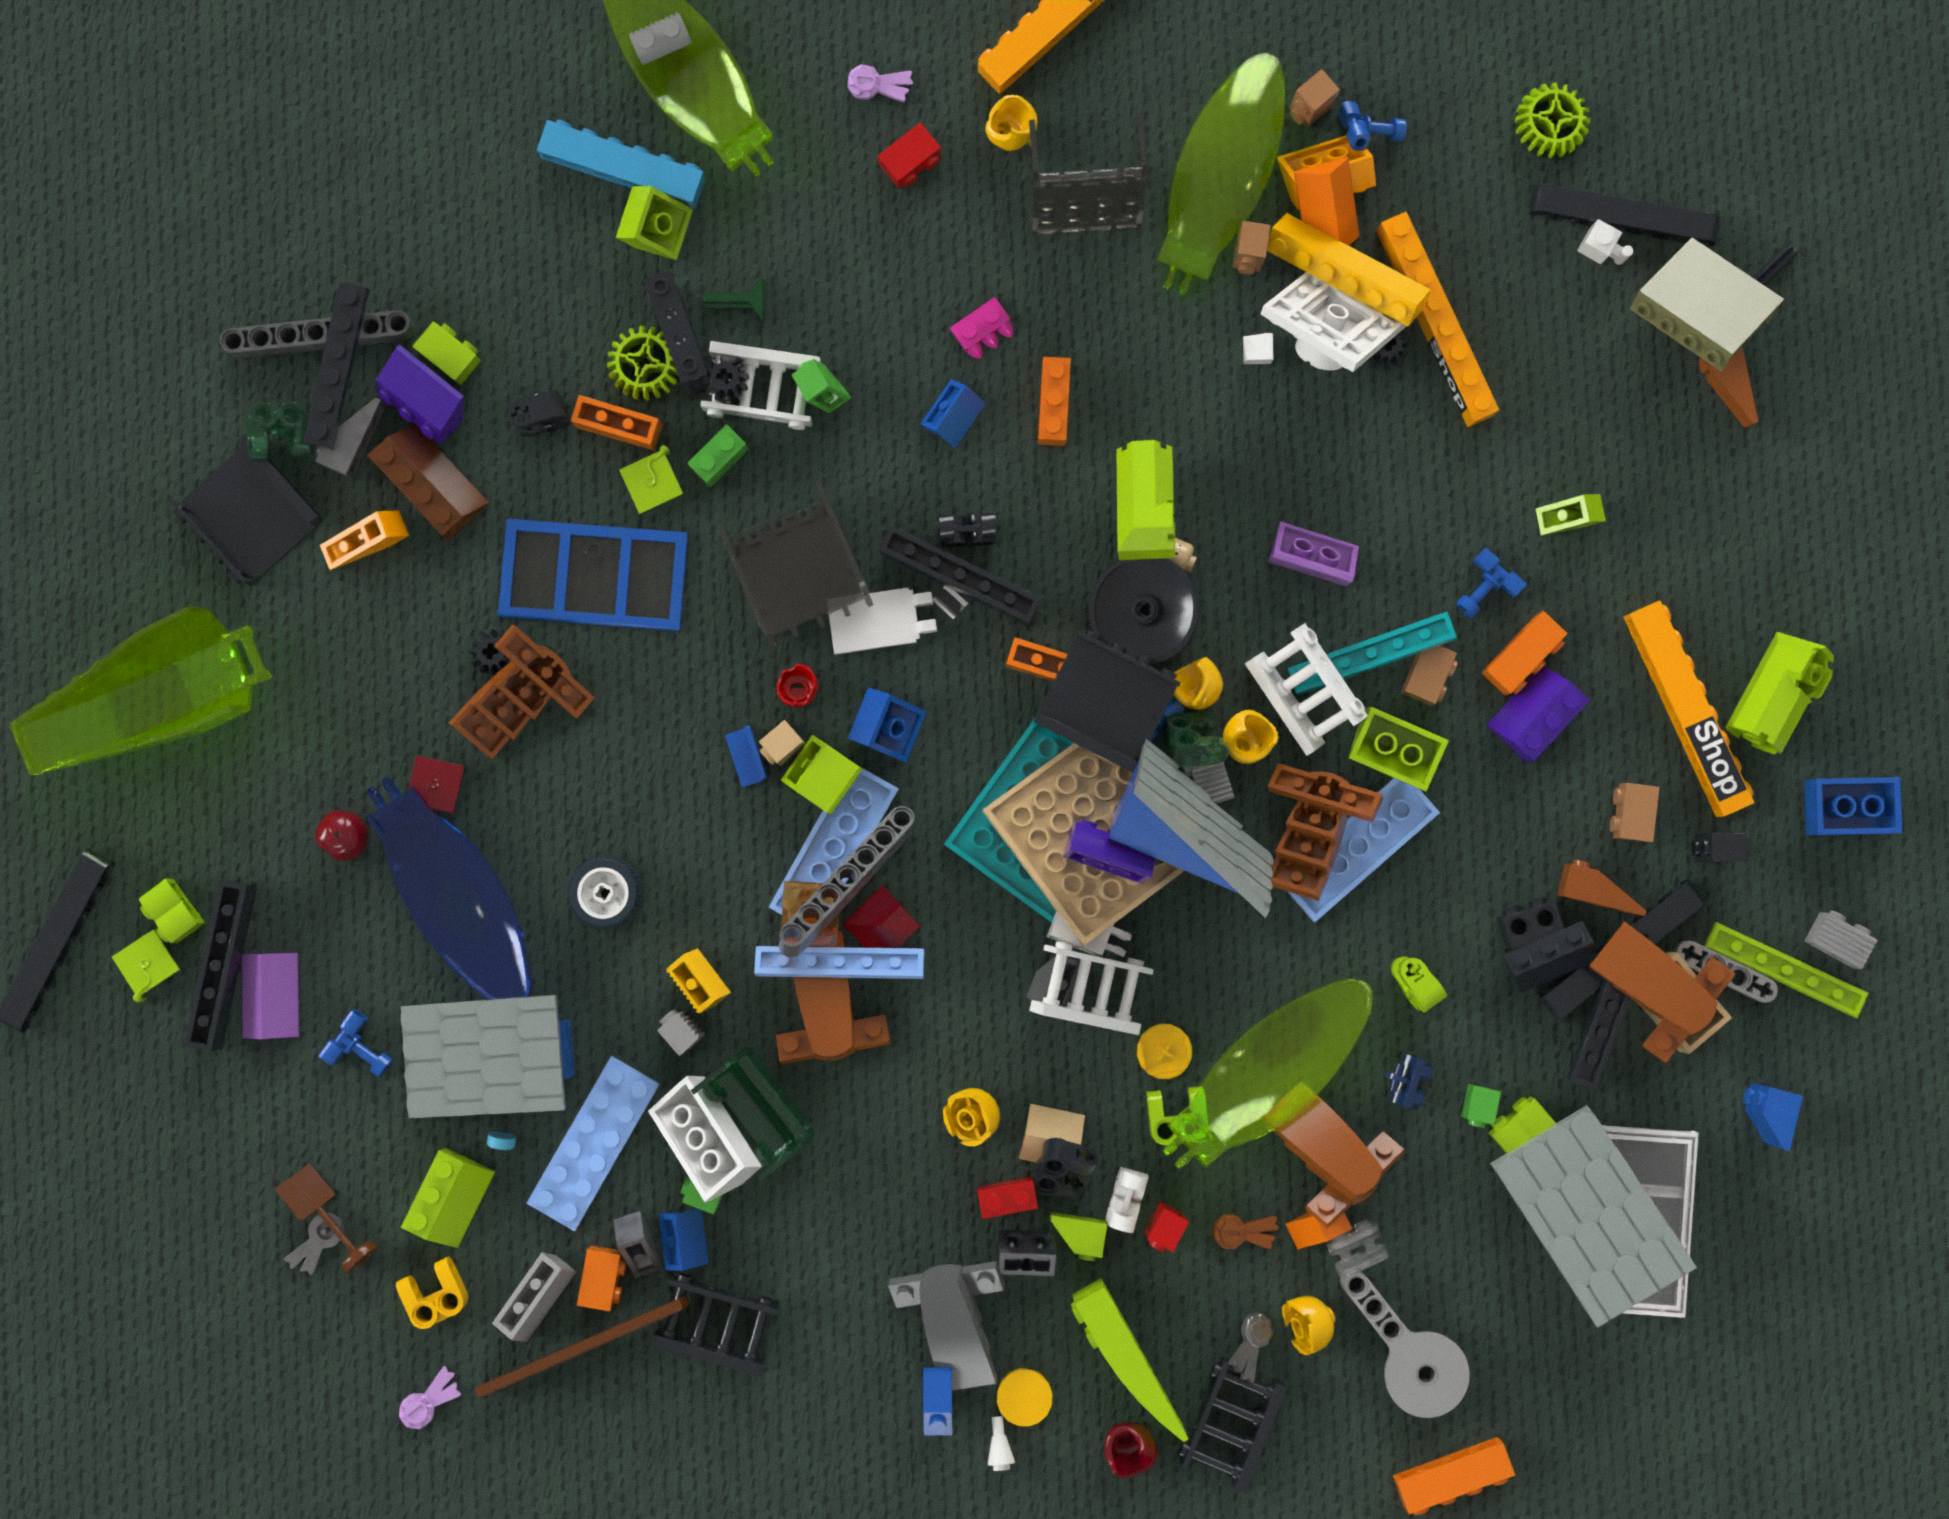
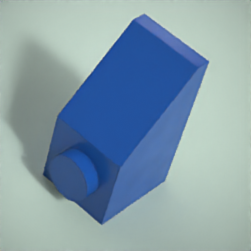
[923,1367,952,1436]

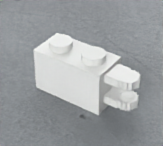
[1047,911,1132,957]

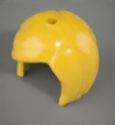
[985,95,1038,151]
[1173,657,1223,710]
[1223,710,1279,764]

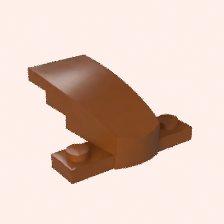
[449,625,595,759]
[1268,763,1383,901]
[1589,921,1736,1064]
[776,931,891,1065]
[1263,1082,1404,1229]

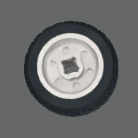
[567,856,644,930]

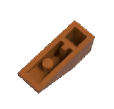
[1699,347,1758,428]
[1557,860,1646,916]

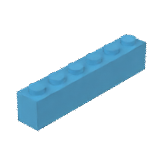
[536,120,706,209]

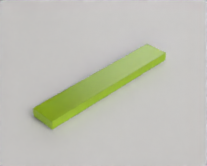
[1704,922,1869,1018]

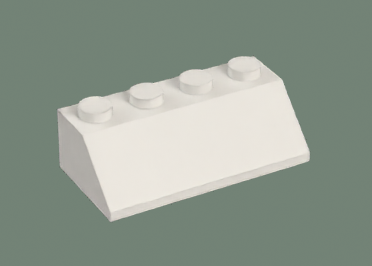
[648,1076,762,1202]

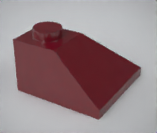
[843,886,920,948]

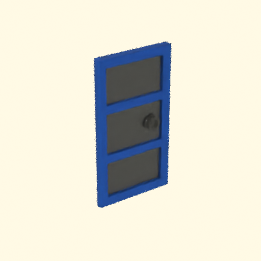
[497,519,688,631]

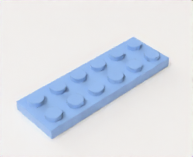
[769,767,899,924]
[1287,778,1440,922]
[526,1056,660,1231]

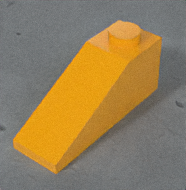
[320,510,409,570]

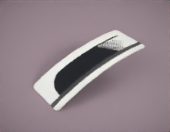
[933,586,968,619]

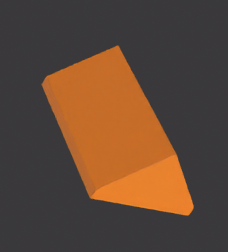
[1294,157,1359,246]

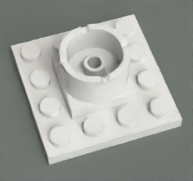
[1261,272,1406,372]

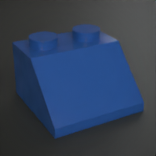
[848,687,927,762]
[1743,1083,1803,1151]

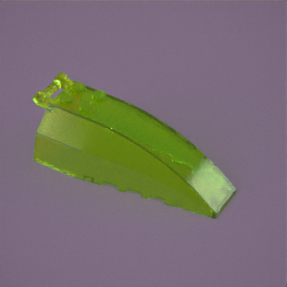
[9,606,271,776]

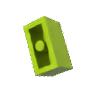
[412,321,481,386]

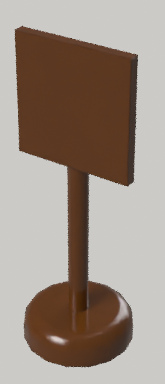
[275,1163,378,1274]

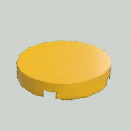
[1137,1024,1192,1079]
[997,1368,1052,1426]

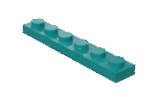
[1288,612,1457,696]

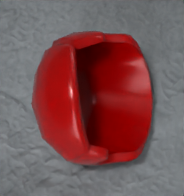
[777,663,818,708]

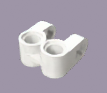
[1106,1167,1149,1233]

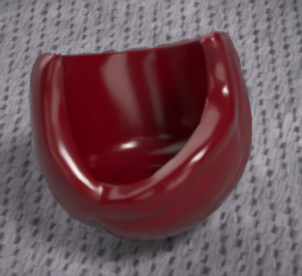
[315,810,369,862]
[1104,1422,1158,1479]

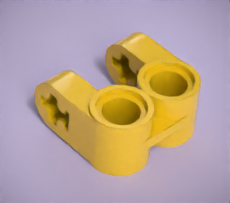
[396,1257,469,1329]

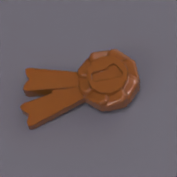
[1212,1214,1279,1249]

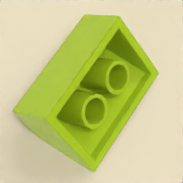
[1349,707,1449,792]
[401,1147,496,1248]

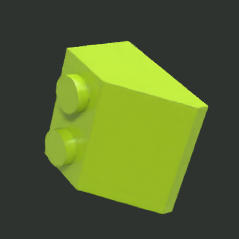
[616,186,693,260]

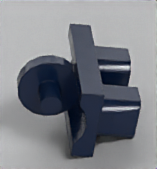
[1384,1053,1434,1109]

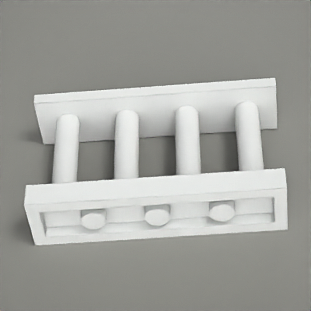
[701,341,821,430]
[1245,624,1368,756]
[1029,941,1154,1035]

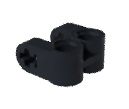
[507,390,571,437]
[939,513,996,547]
[1033,1137,1099,1202]

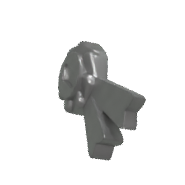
[283,1213,345,1275]
[1228,1312,1273,1383]

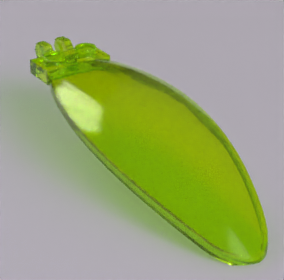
[603,0,775,177]
[1157,53,1285,295]
[1163,979,1373,1169]

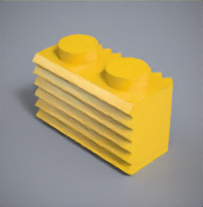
[667,948,731,1013]

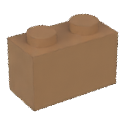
[1289,69,1340,128]
[1232,221,1270,275]
[1400,646,1458,706]
[1610,783,1660,843]

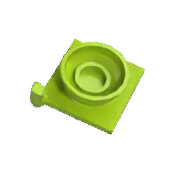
[619,445,683,514]
[112,929,180,1002]

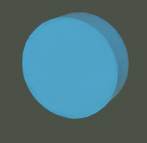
[487,1131,516,1150]

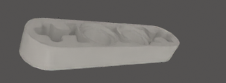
[1674,940,1778,1003]

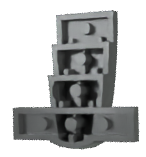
[888,1261,1005,1390]

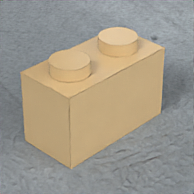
[759,720,806,766]

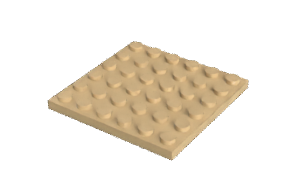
[982,743,1185,946]

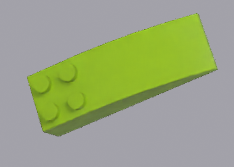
[1071,1278,1188,1442]

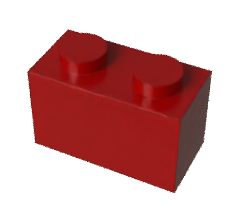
[878,122,941,188]
[977,1177,1038,1219]
[1144,1201,1189,1253]

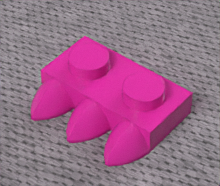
[950,297,1013,359]

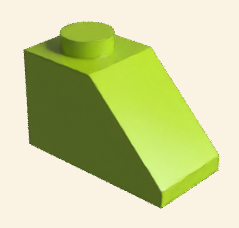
[1536,494,1606,535]
[1050,1212,1107,1261]

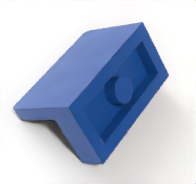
[920,380,985,447]
[725,725,769,788]
[658,1208,709,1271]

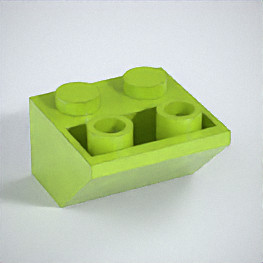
[781,735,863,815]

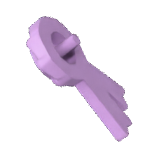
[847,64,913,103]
[399,1366,461,1429]

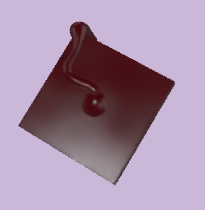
[400,755,465,813]

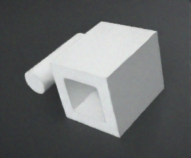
[1577,219,1633,265]

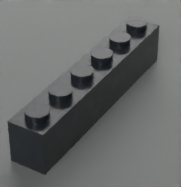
[879,525,1041,626]
[183,880,257,1052]

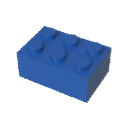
[1804,777,1902,836]

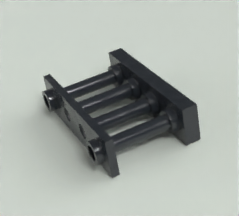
[643,270,709,397]
[650,1273,780,1376]
[1177,1356,1287,1494]

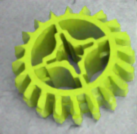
[1514,82,1591,159]
[607,326,678,401]

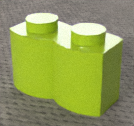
[139,878,205,943]
[1488,1096,1556,1153]

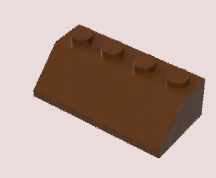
[367,424,489,540]

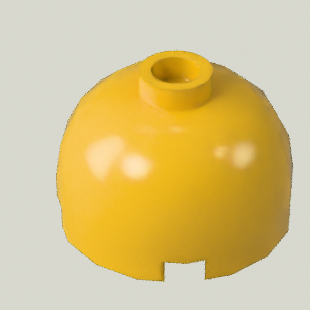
[943,1088,1000,1147]
[1282,1296,1335,1356]

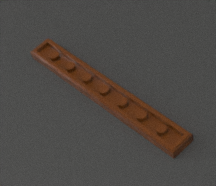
[475,1295,689,1398]

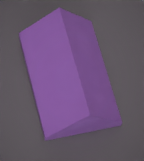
[1268,521,1359,587]
[242,953,299,1039]

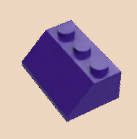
[377,345,464,444]
[1486,666,1590,763]
[1062,820,1155,884]

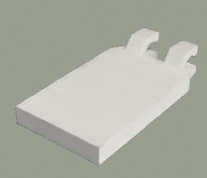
[827,588,937,655]

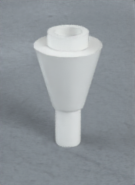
[987,1416,1015,1471]

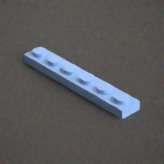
[754,946,925,979]

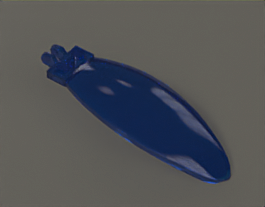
[366,777,531,1000]

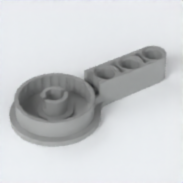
[1340,1268,1470,1418]

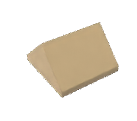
[1019,1104,1085,1162]

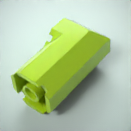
[1117,440,1176,560]
[1725,632,1834,755]

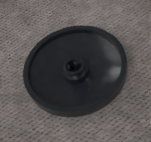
[1089,558,1200,665]

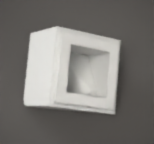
[1243,333,1273,364]

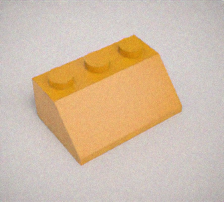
[1277,135,1376,210]

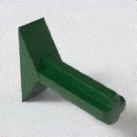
[703,276,764,323]

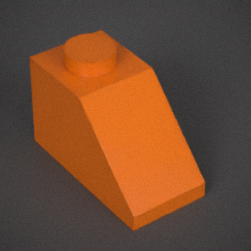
[1285,1212,1352,1249]

